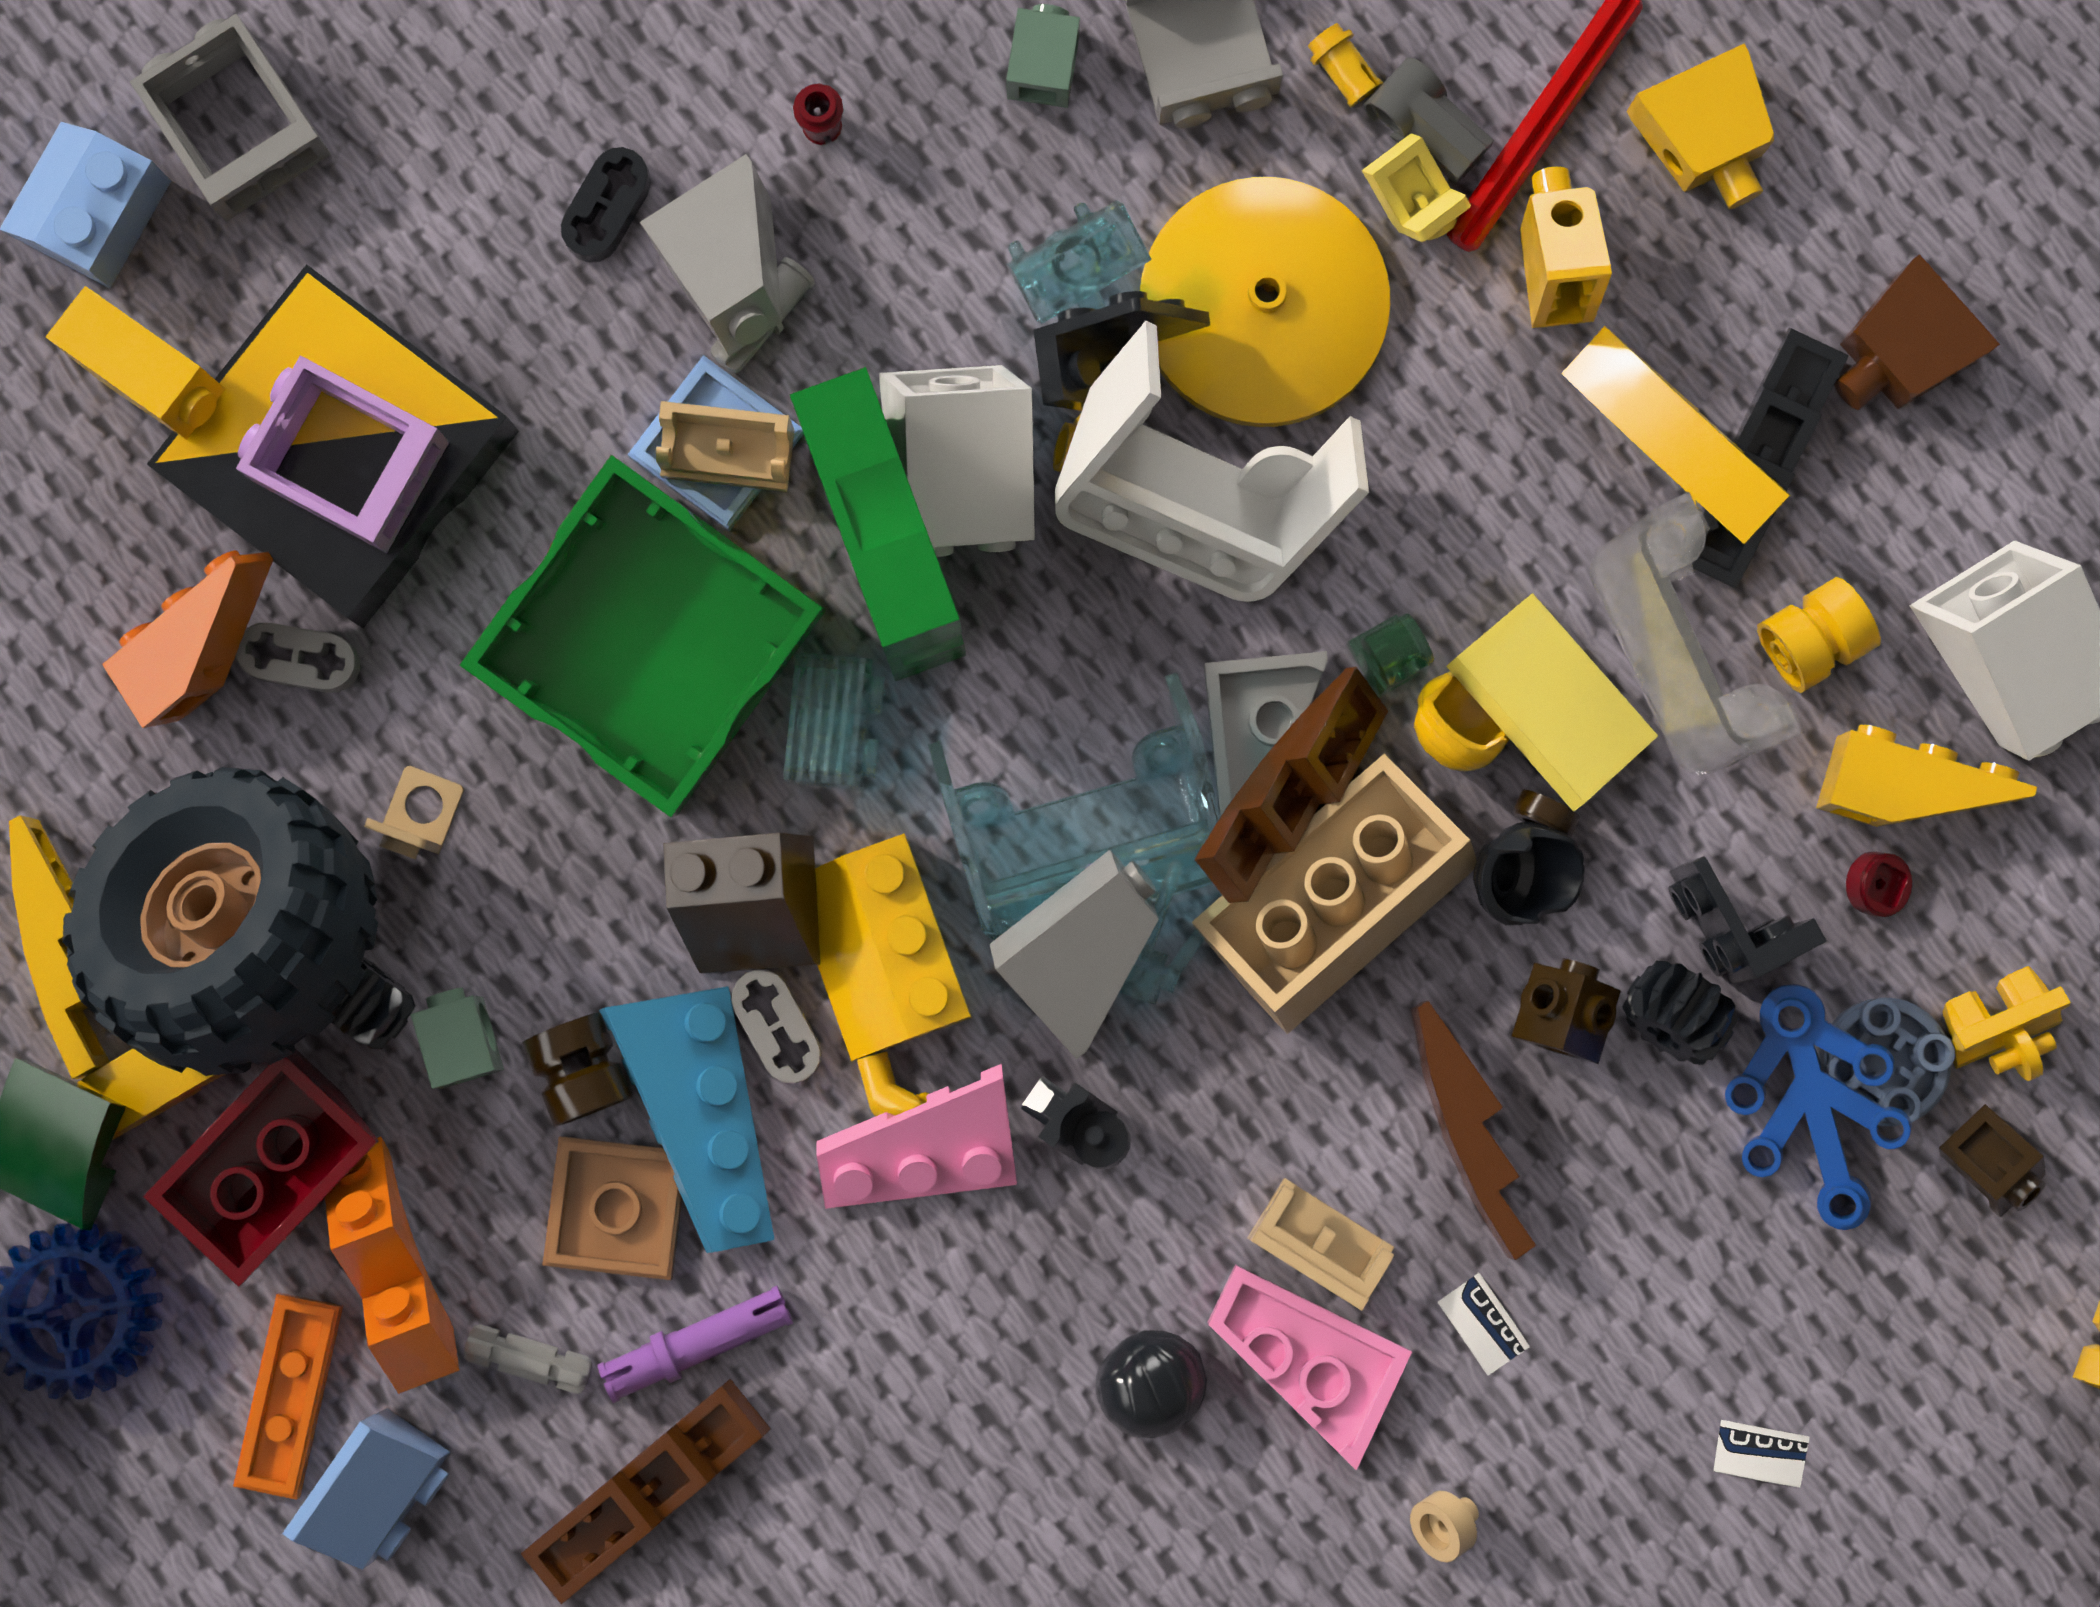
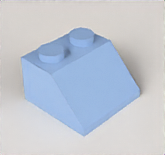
[0,122,171,288]
[282,1408,450,1570]

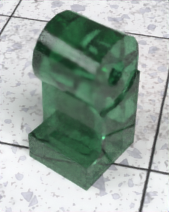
[1346,613,1434,698]

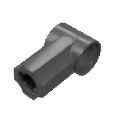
[1364,57,1494,185]

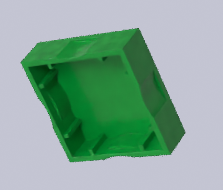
[790,367,967,682]
[459,455,826,817]

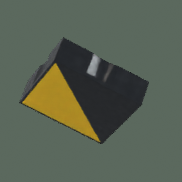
[147,264,519,628]

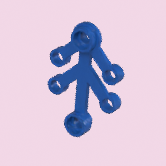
[1725,984,1912,1230]

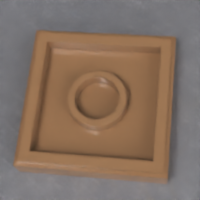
[543,1136,682,1280]

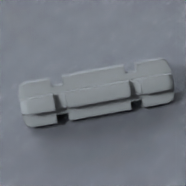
[464,1324,592,1394]

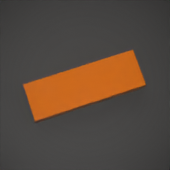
[233,1293,343,1500]

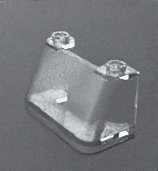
[1589,492,1805,775]

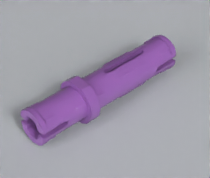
[598,1285,793,1403]

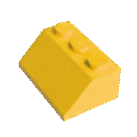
[815,833,972,1061]

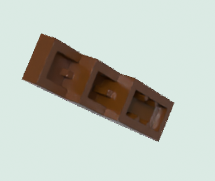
[1194,666,1388,903]
[1411,1001,1536,1260]
[521,1379,771,1604]

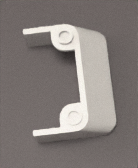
[1055,321,1369,602]

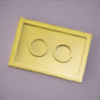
[1446,593,1658,812]

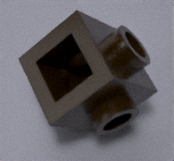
[1512,958,1621,1064]

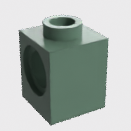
[1006,4,1080,108]
[410,988,504,1089]

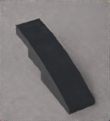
[1678,328,1849,589]

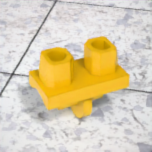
[1942,966,2071,1081]

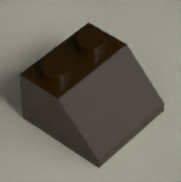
[663,832,820,973]

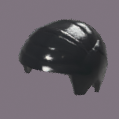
[1473,822,1585,925]
[1096,1330,1207,1438]

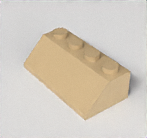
[1192,754,1477,1034]

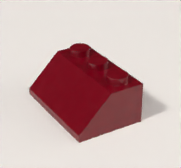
[143,1049,378,1287]

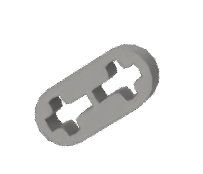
[236,623,360,693]
[732,970,822,1083]

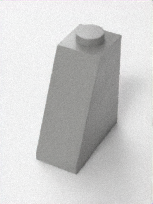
[640,154,782,356]
[989,850,1159,1059]

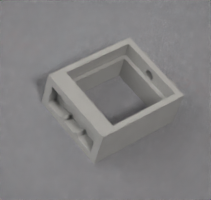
[129,14,331,222]

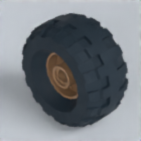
[63,767,378,1076]

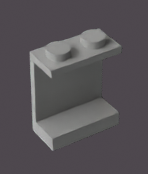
[1124,0,1283,128]

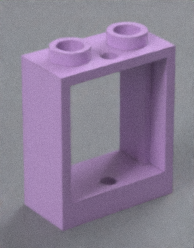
[236,355,449,553]

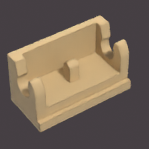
[656,401,795,492]
[1247,1178,1394,1311]

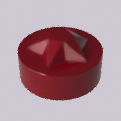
[1846,851,1912,917]

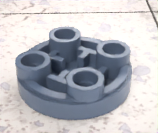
[1819,998,1955,1126]

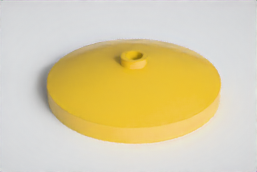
[1140,177,1390,427]

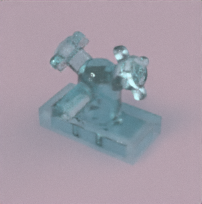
[1006,200,1152,324]

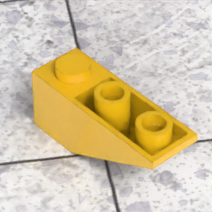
[1816,725,2037,827]

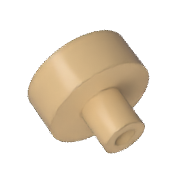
[1410,1491,1479,1562]

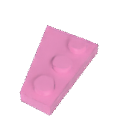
[817,1064,1017,1209]
[1207,1265,1412,1470]

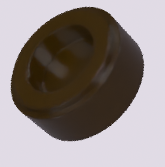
[1512,789,1580,838]

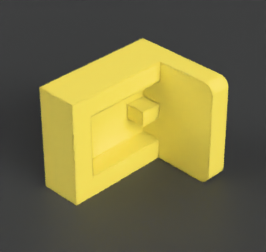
[1362,133,1471,242]

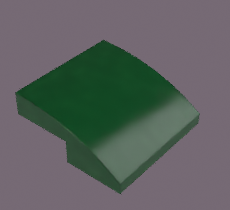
[0,1058,126,1231]

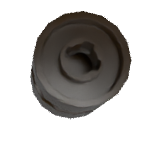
[522,1012,633,1127]

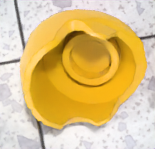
[1414,671,1509,771]

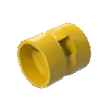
[1757,576,1881,693]

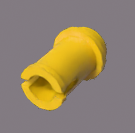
[1308,23,1383,108]

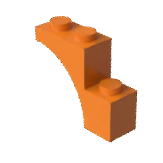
[325,1136,460,1394]

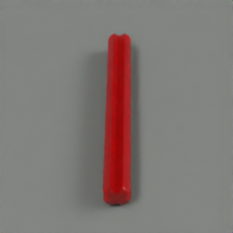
[1447,0,1643,252]

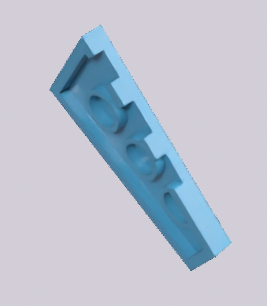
[599,986,775,1253]

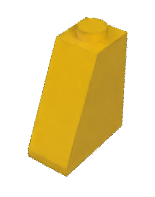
[46,286,225,440]

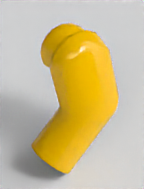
[857,1052,929,1116]

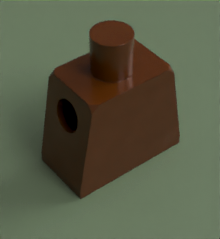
[1834,254,2000,410]

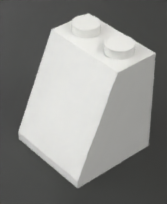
[879,365,1035,557]
[1909,541,2100,761]

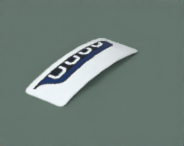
[1438,1273,1530,1376]
[1714,1420,1810,1488]

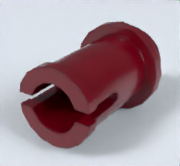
[793,83,844,145]

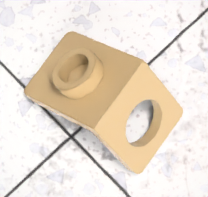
[364,766,464,860]

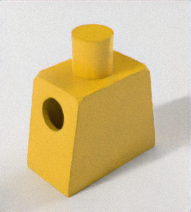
[1627,43,1774,209]
[1520,166,1612,328]

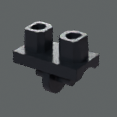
[1021,1076,1131,1169]

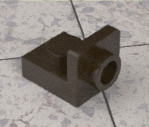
[1939,1104,2046,1217]

